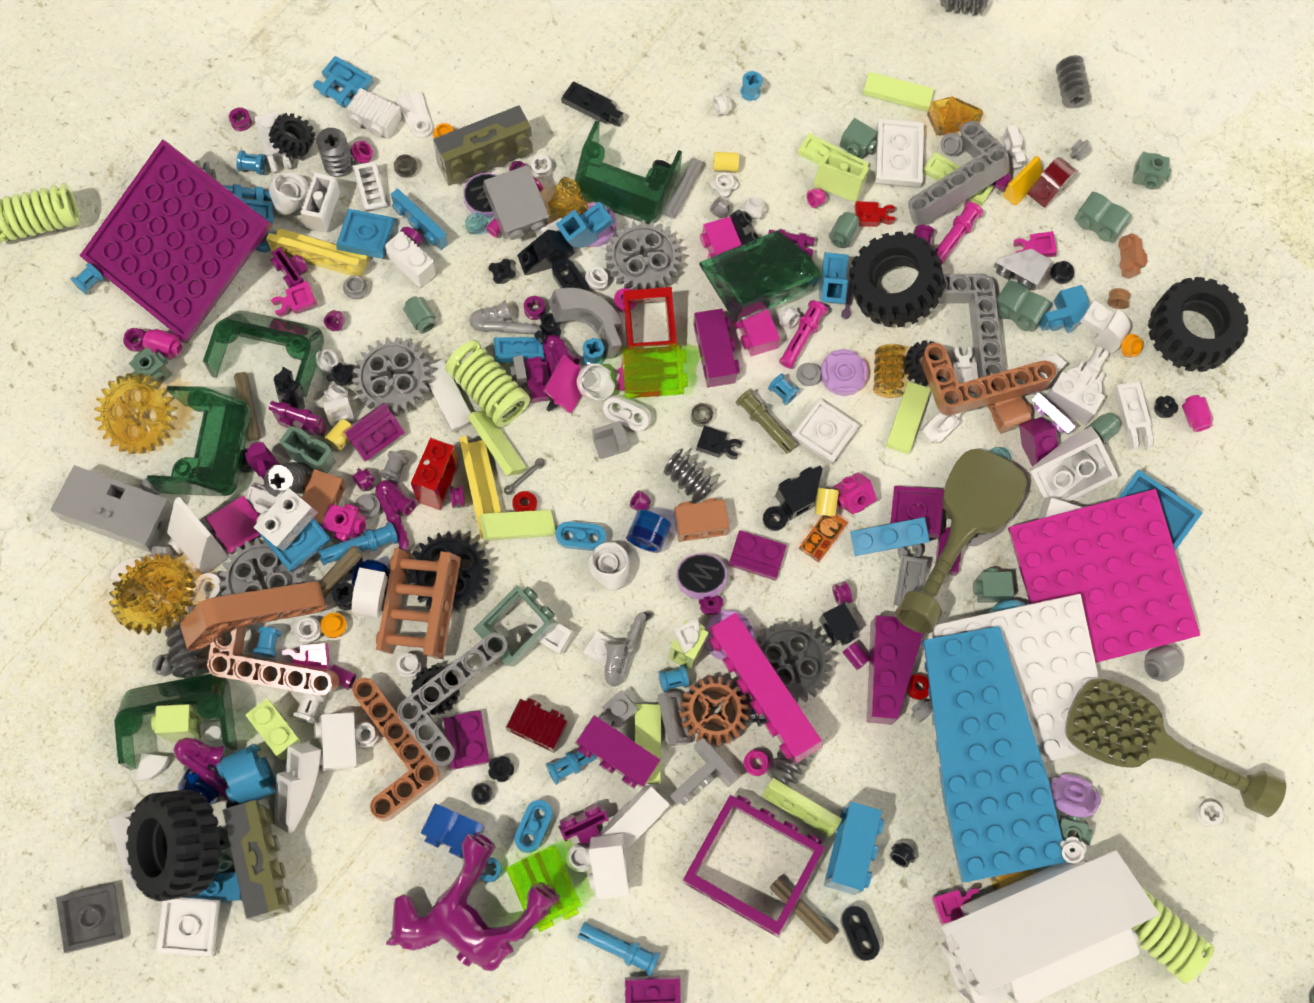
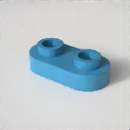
[556,521,606,551]
[514,800,553,853]

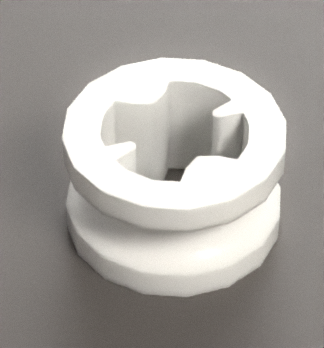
[531,155,551,178]
[1196,801,1223,827]

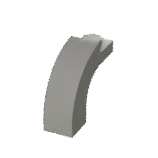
[549,288,622,359]

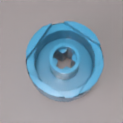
[217,743,276,804]

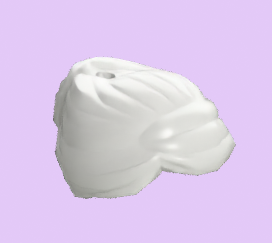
[269,172,309,216]
[588,542,630,591]

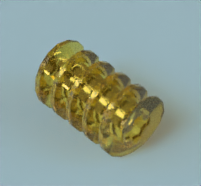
[873,344,905,398]

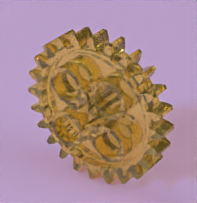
[94,373,178,454]
[109,553,196,635]

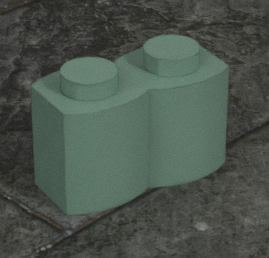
[1074,191,1132,243]
[996,280,1050,332]
[279,426,336,474]

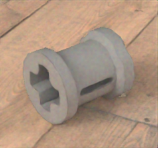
[379,451,410,483]

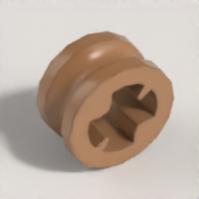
[1107,288,1131,309]

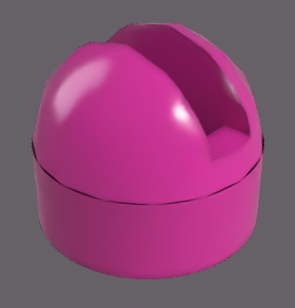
[806,188,827,208]

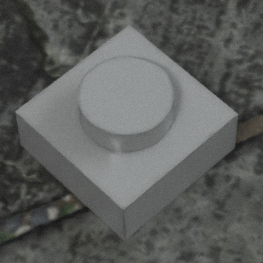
[509,355,528,388]

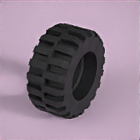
[849,231,945,327]
[1148,277,1249,372]
[126,789,222,902]

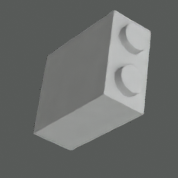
[483,165,550,240]

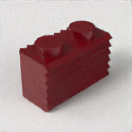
[506,698,568,753]

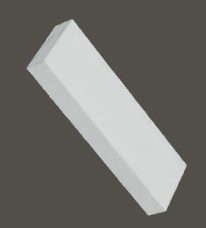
[427,359,471,433]

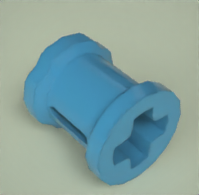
[740,71,763,101]
[236,150,266,175]
[70,263,104,295]
[583,338,604,365]
[768,373,800,405]
[253,627,282,658]
[658,665,689,692]

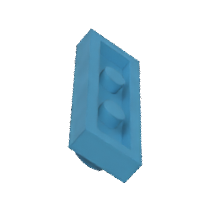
[391,188,448,250]
[850,517,930,556]

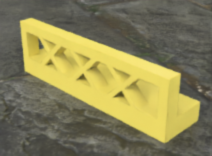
[266,228,369,277]
[459,436,501,540]

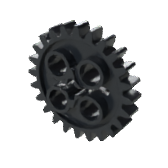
[406,531,490,613]

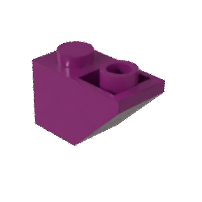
[1019,417,1058,467]

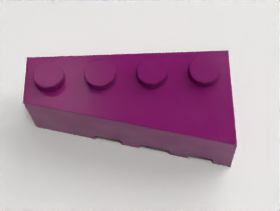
[867,615,923,725]

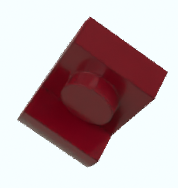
[1027,157,1079,208]

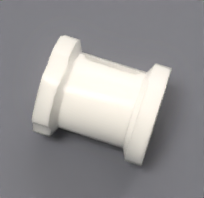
[292,692,324,724]

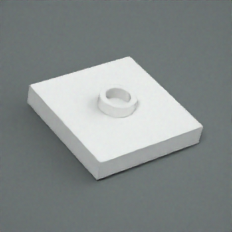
[791,398,859,465]
[156,897,221,957]

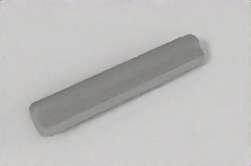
[664,158,702,218]

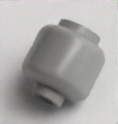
[1144,645,1184,682]

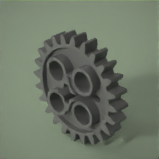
[756,621,832,703]

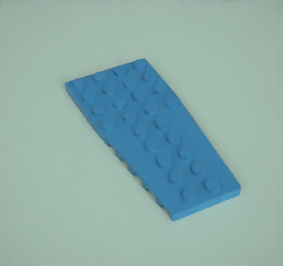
[922,626,1067,883]

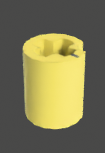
[713,152,739,172]
[324,418,351,452]
[815,488,839,516]

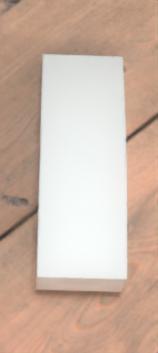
[274,742,321,833]
[589,785,670,850]

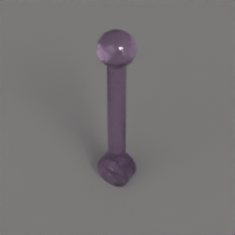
[841,276,852,319]

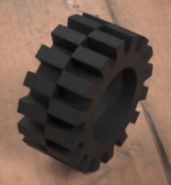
[269,113,315,159]
[903,340,943,387]
[411,665,460,715]

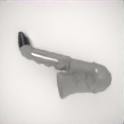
[469,300,544,345]
[604,612,654,686]

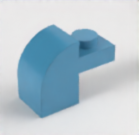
[556,201,614,248]
[819,252,849,304]
[1039,285,1089,334]

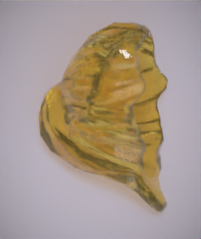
[548,177,588,219]

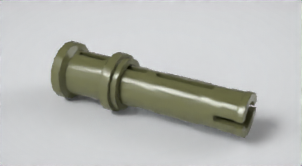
[735,388,798,454]

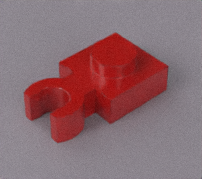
[854,201,895,227]

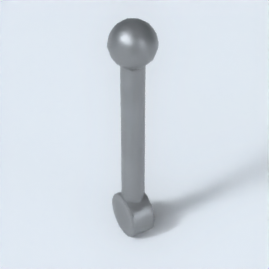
[504,458,545,495]

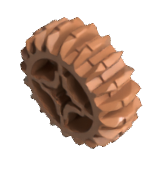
[679,676,749,747]

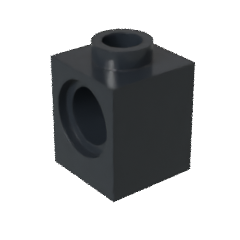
[819,602,859,646]

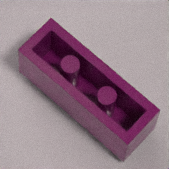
[693,308,740,388]
[575,715,660,789]

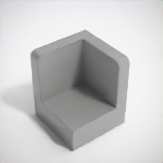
[592,421,629,459]

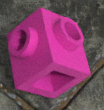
[833,472,877,515]
[322,504,367,541]

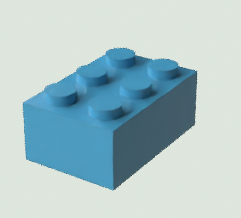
[1114,469,1202,550]
[823,801,884,895]

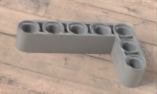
[908,121,1010,225]
[938,274,1004,378]
[397,633,507,766]

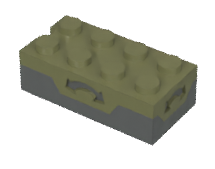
[433,105,533,186]
[222,800,292,922]

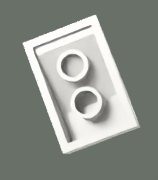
[1029,426,1119,502]
[167,497,229,574]

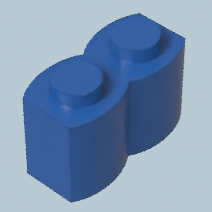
[421,803,485,859]

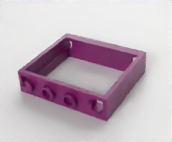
[683,795,825,938]

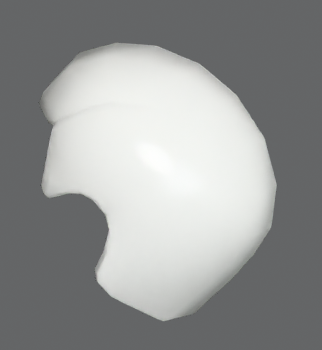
[577,363,616,401]

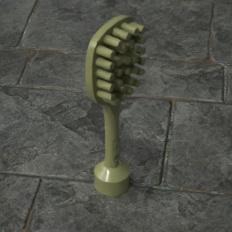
[895,449,1027,634]
[1065,678,1287,817]

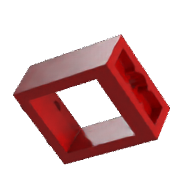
[622,287,677,355]
[411,437,459,510]

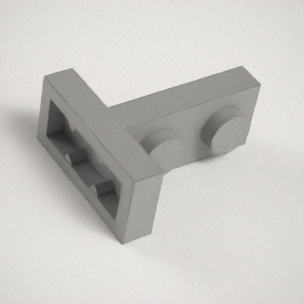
[669,738,738,807]

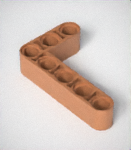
[921,343,1057,416]
[180,582,327,651]
[208,625,340,695]
[352,678,441,822]

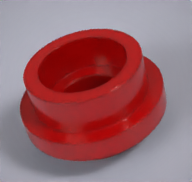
[512,491,537,512]
[906,674,930,700]

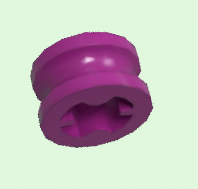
[229,107,252,132]
[524,296,545,320]
[450,485,465,508]
[832,581,852,605]

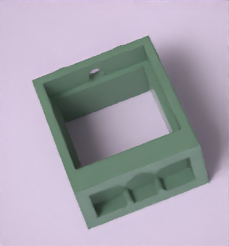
[473,585,558,667]

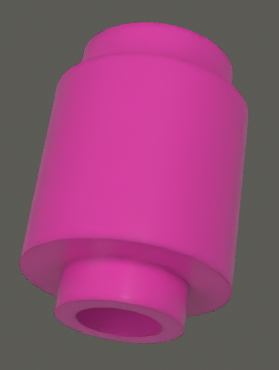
[143,329,183,359]
[1182,395,1213,432]

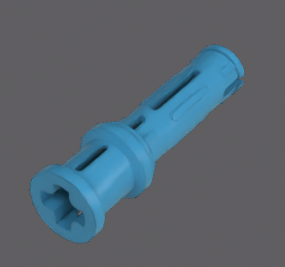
[318,522,398,565]
[545,751,597,785]
[577,922,661,977]

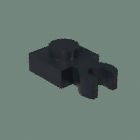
[696,425,742,460]

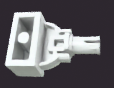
[1046,346,1109,425]

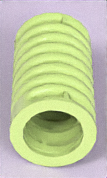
[0,183,80,243]
[445,340,530,427]
[1132,886,1215,984]

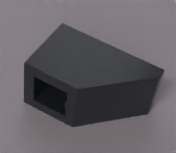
[517,229,575,276]
[775,466,823,521]

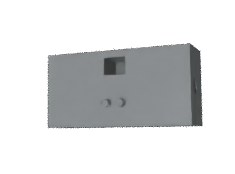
[51,465,173,553]

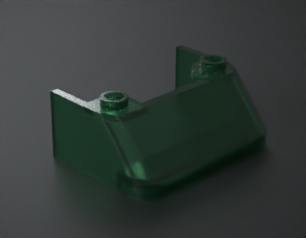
[573,120,682,224]
[203,310,324,397]
[146,386,252,496]
[114,674,238,770]

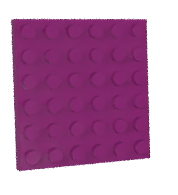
[79,139,273,342]

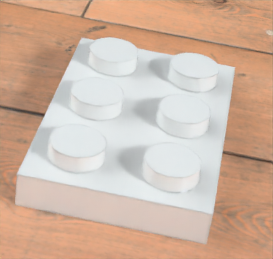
[875,119,924,187]

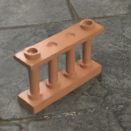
[376,548,461,660]

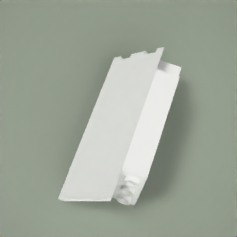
[940,850,1160,1003]

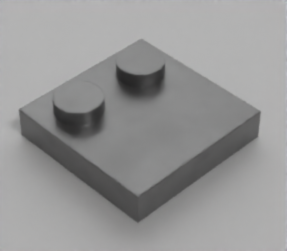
[56,883,123,954]

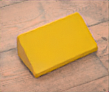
[1003,156,1043,206]

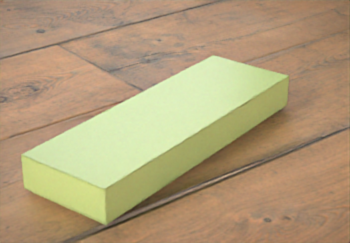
[863,72,934,112]
[798,133,869,167]
[923,152,994,207]
[885,381,931,455]
[468,411,527,476]
[479,510,556,541]
[635,704,661,784]
[762,777,842,837]

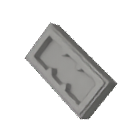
[893,555,928,606]
[657,692,693,746]

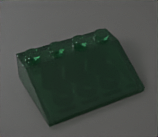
[699,230,822,323]

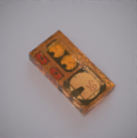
[799,514,848,563]

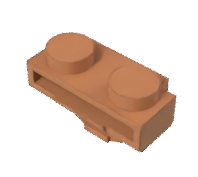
[1118,233,1148,279]

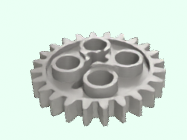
[605,220,682,290]
[352,337,433,415]
[219,538,305,596]

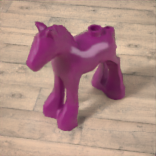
[386,832,560,971]

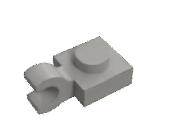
[600,690,639,727]

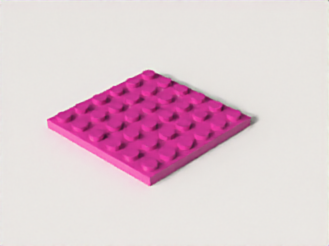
[1008,489,1201,663]

